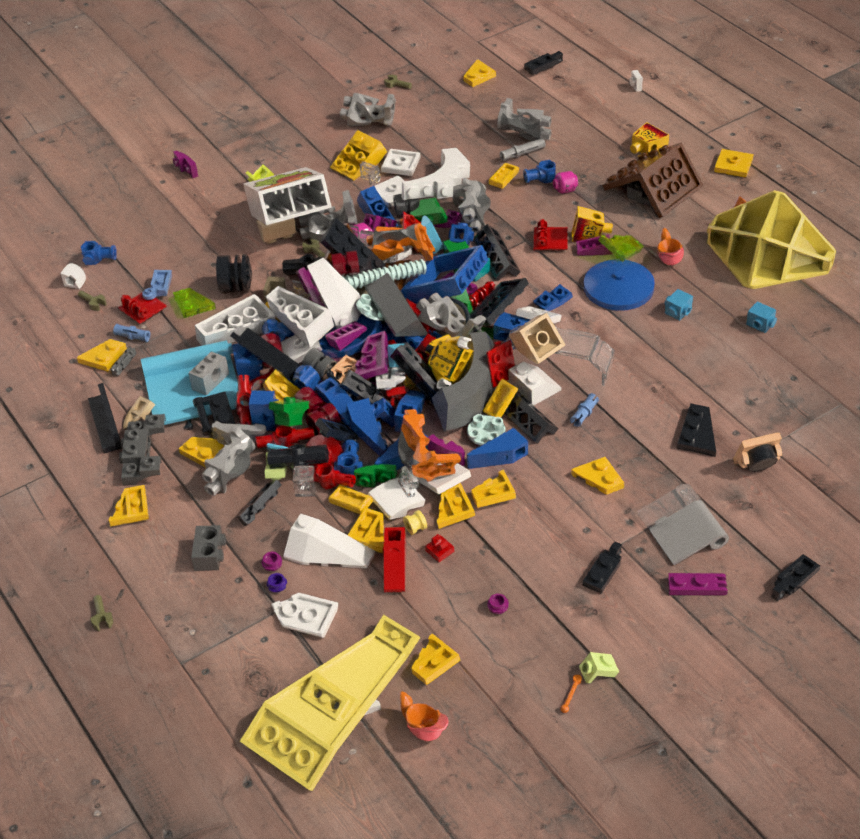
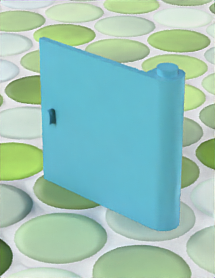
[141,340,244,425]

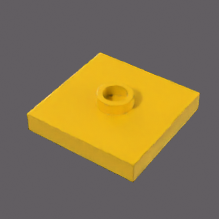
[714,149,754,178]

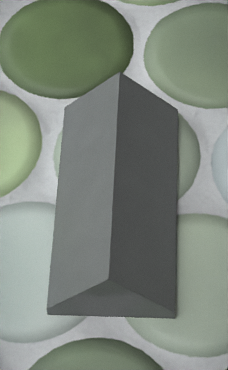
[365,273,427,336]

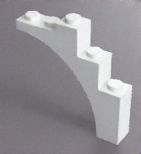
[401,148,470,200]

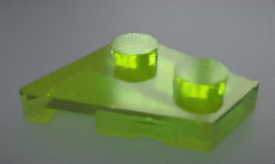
[598,235,644,262]
[173,288,216,318]

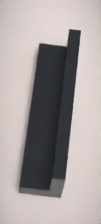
[474,224,521,281]
[230,327,300,381]
[390,342,440,405]
[88,383,122,454]
[491,390,559,443]

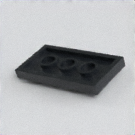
[320,218,386,275]
[470,278,529,326]

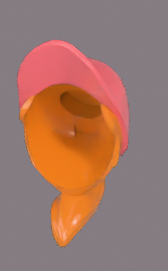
[657,228,684,266]
[400,691,448,741]

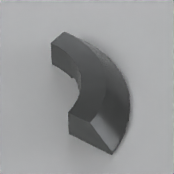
[432,332,496,432]

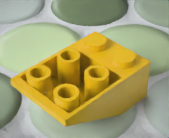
[330,130,387,181]

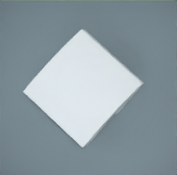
[368,476,425,520]

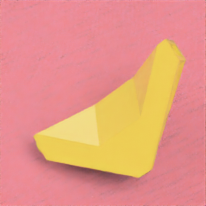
[707,190,836,289]

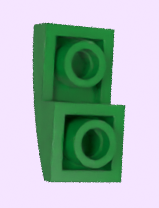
[354,464,397,488]

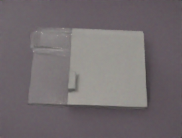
[637,484,729,565]

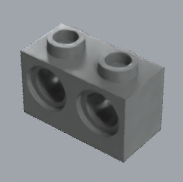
[191,525,226,571]

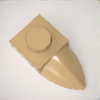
[123,396,155,430]

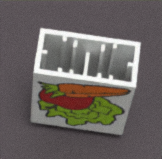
[243,167,332,225]

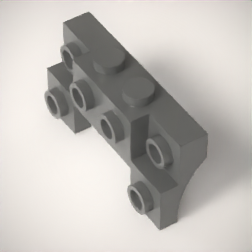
[119,414,166,486]

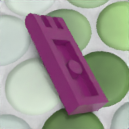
[668,573,728,596]

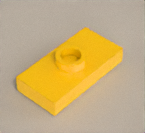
[489,163,519,189]
[483,379,518,417]
[328,485,373,515]

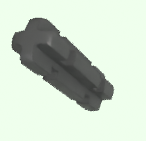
[110,347,137,376]

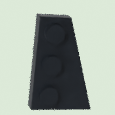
[677,403,716,457]

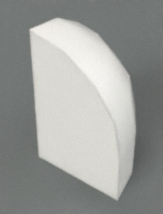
[61,263,86,289]

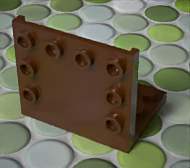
[602,142,703,218]

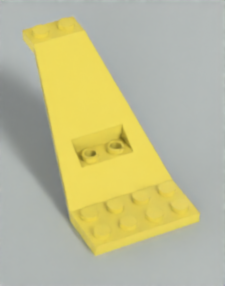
[240,614,420,791]

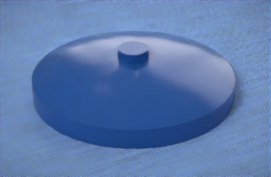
[584,259,655,311]
[319,313,382,358]

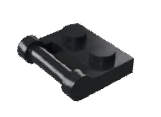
[193,391,235,436]

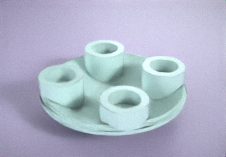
[356,294,384,321]
[467,414,505,446]

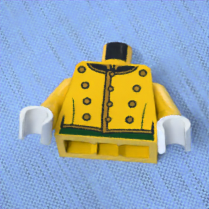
[425,336,473,389]

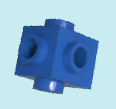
[448,222,474,245]

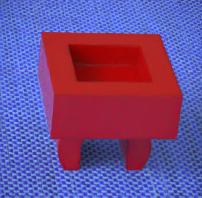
[385,386,406,407]
[425,534,455,563]

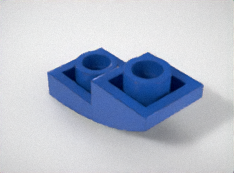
[533,284,573,311]

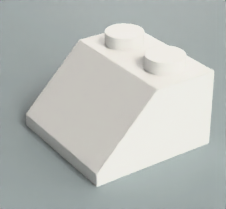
[509,362,561,405]

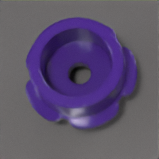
[266,573,287,592]

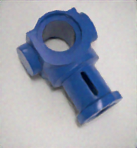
[523,159,556,183]
[81,241,117,265]
[262,319,295,342]
[290,365,321,391]
[334,440,363,475]

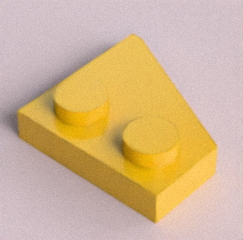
[77,339,127,372]
[471,470,516,508]
[348,508,384,553]
[411,634,460,685]

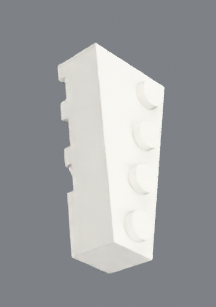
[266,286,334,348]
[195,294,275,345]

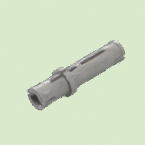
[499,138,546,161]

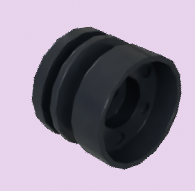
[216,254,252,292]

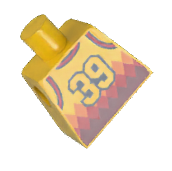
[630,122,669,154]
[571,206,613,242]

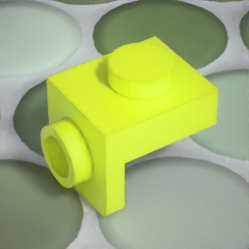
[246,165,274,182]

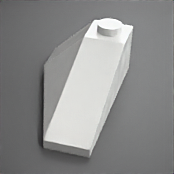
[307,258,361,329]
[284,514,376,568]

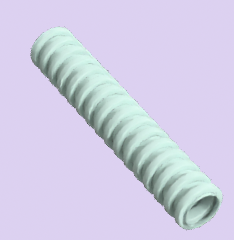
[342,259,427,289]

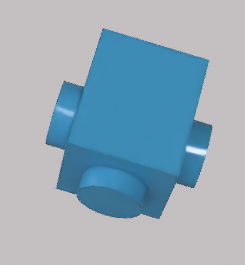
[664,289,693,321]
[746,301,777,333]

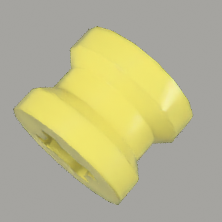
[403,510,427,535]

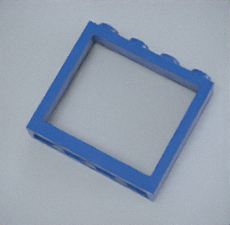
[401,245,489,304]

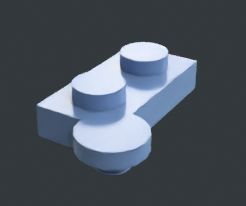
[142,270,172,300]

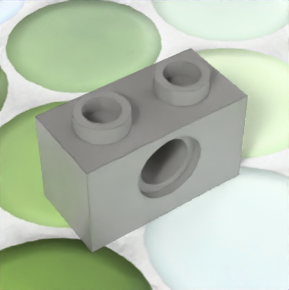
[189,352,229,395]

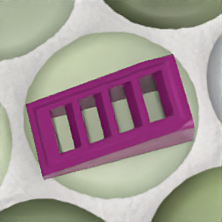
[576,234,613,256]
[325,321,367,351]

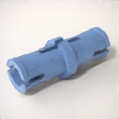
[113,324,150,342]
[570,393,599,427]

